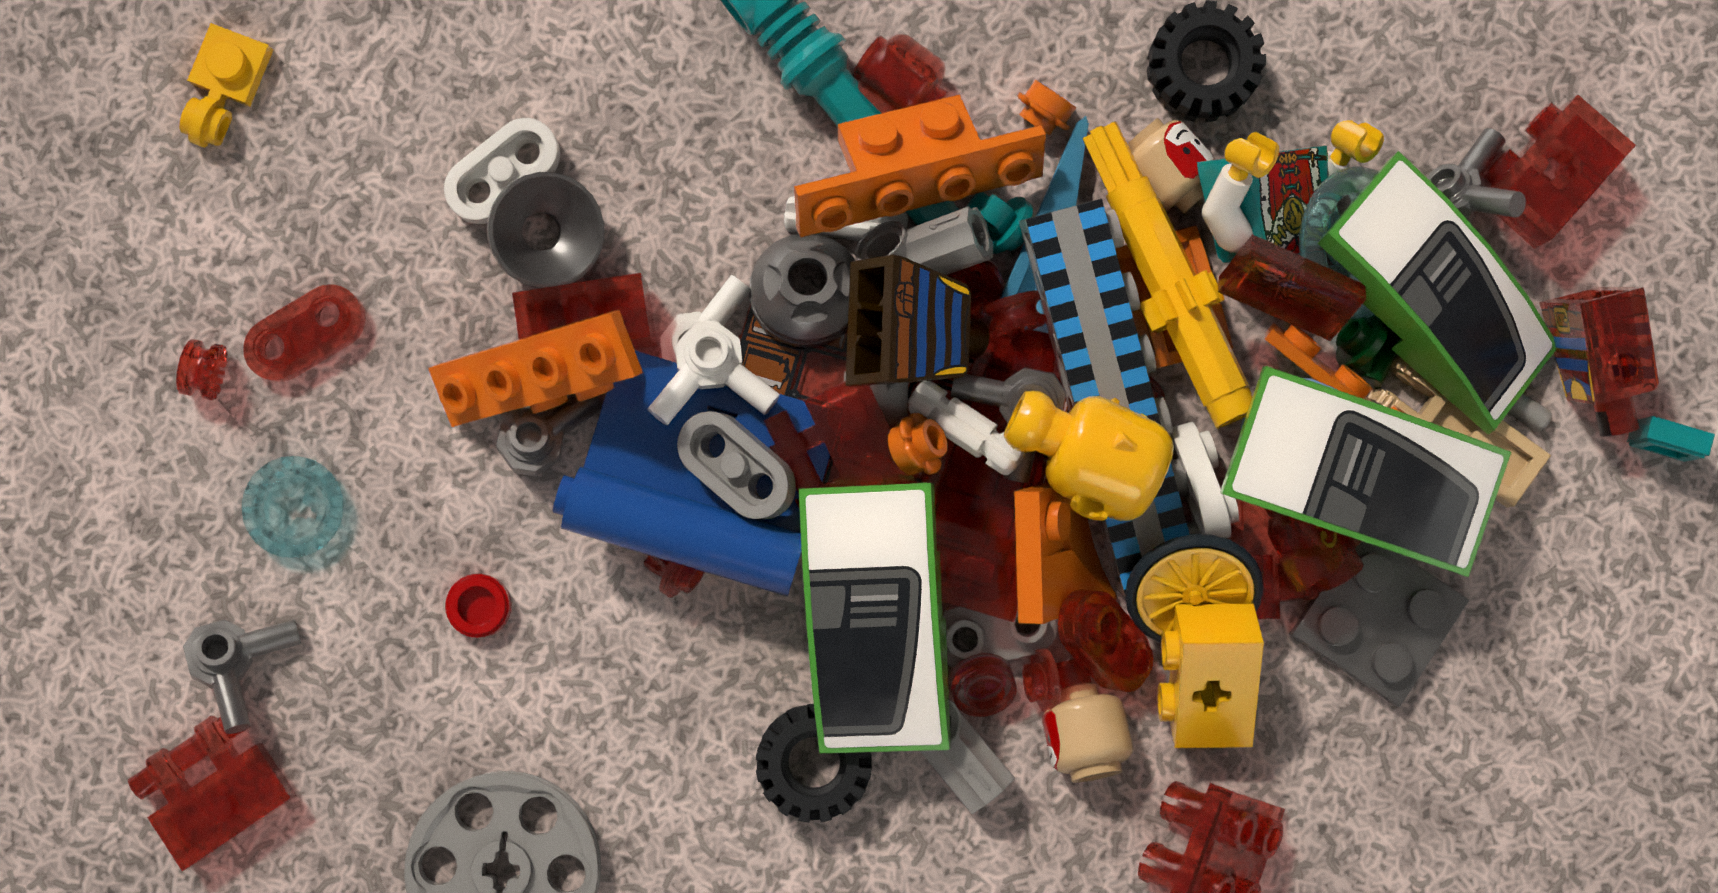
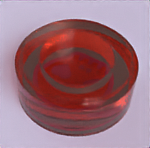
[950,653,1017,717]

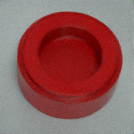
[445,574,512,638]

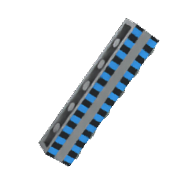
[1019,199,1201,597]

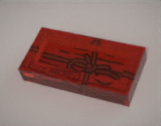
[1218,234,1366,341]

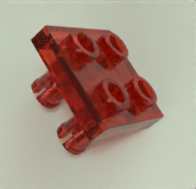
[1138,781,1285,893]

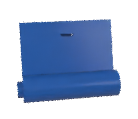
[553,350,843,597]

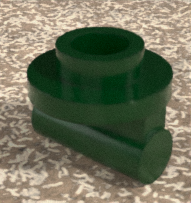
[1336,312,1401,389]

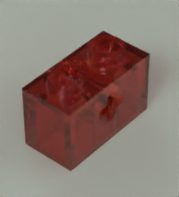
[1483,95,1636,249]
[512,273,658,349]

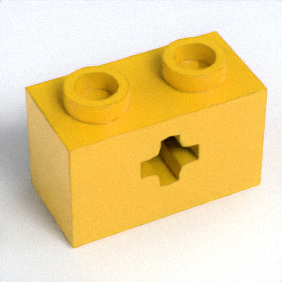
[1157,604,1264,748]

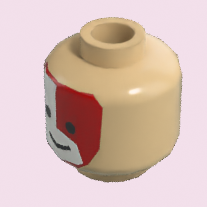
[1128,118,1215,214]
[1042,684,1133,783]

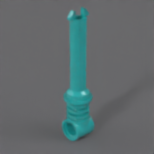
[720,0,960,226]

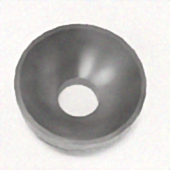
[487,172,604,288]
[749,234,855,348]

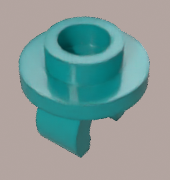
[965,192,1033,254]

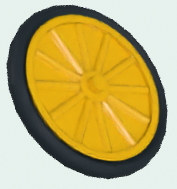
[1125,534,1264,643]

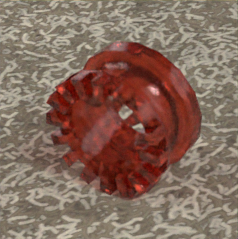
[984,290,1048,339]
[176,339,228,401]

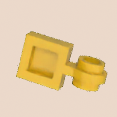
[179,23,274,148]

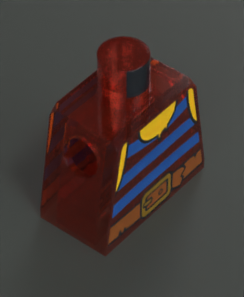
[1539,287,1659,437]

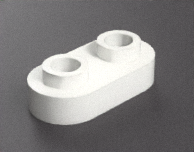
[444,118,560,224]
[1170,422,1239,538]

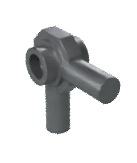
[1427,128,1526,222]
[951,367,1067,483]
[495,396,602,476]
[183,619,301,734]

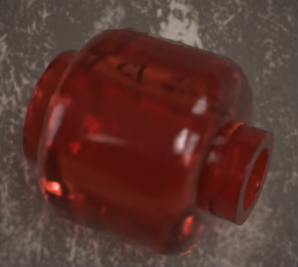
[852,33,949,113]

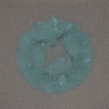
[242,456,346,558]

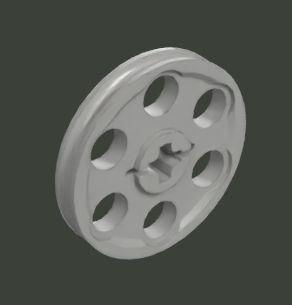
[404,771,601,893]

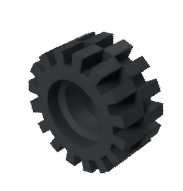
[1146,0,1266,123]
[755,704,872,823]

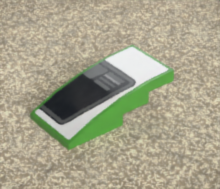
[1317,151,1557,434]
[1220,366,1511,577]
[799,483,951,754]

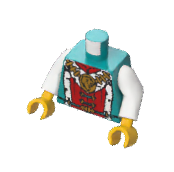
[1197,120,1384,297]

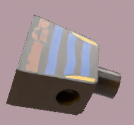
[845,254,990,387]

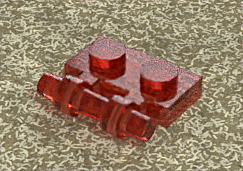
[763,380,917,510]
[128,715,297,871]

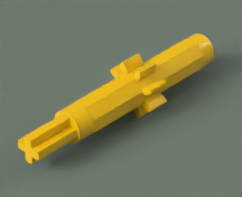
[1082,121,1253,429]

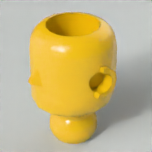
[1004,390,1174,521]

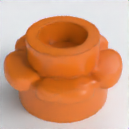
[1017,79,1077,135]
[888,413,947,475]

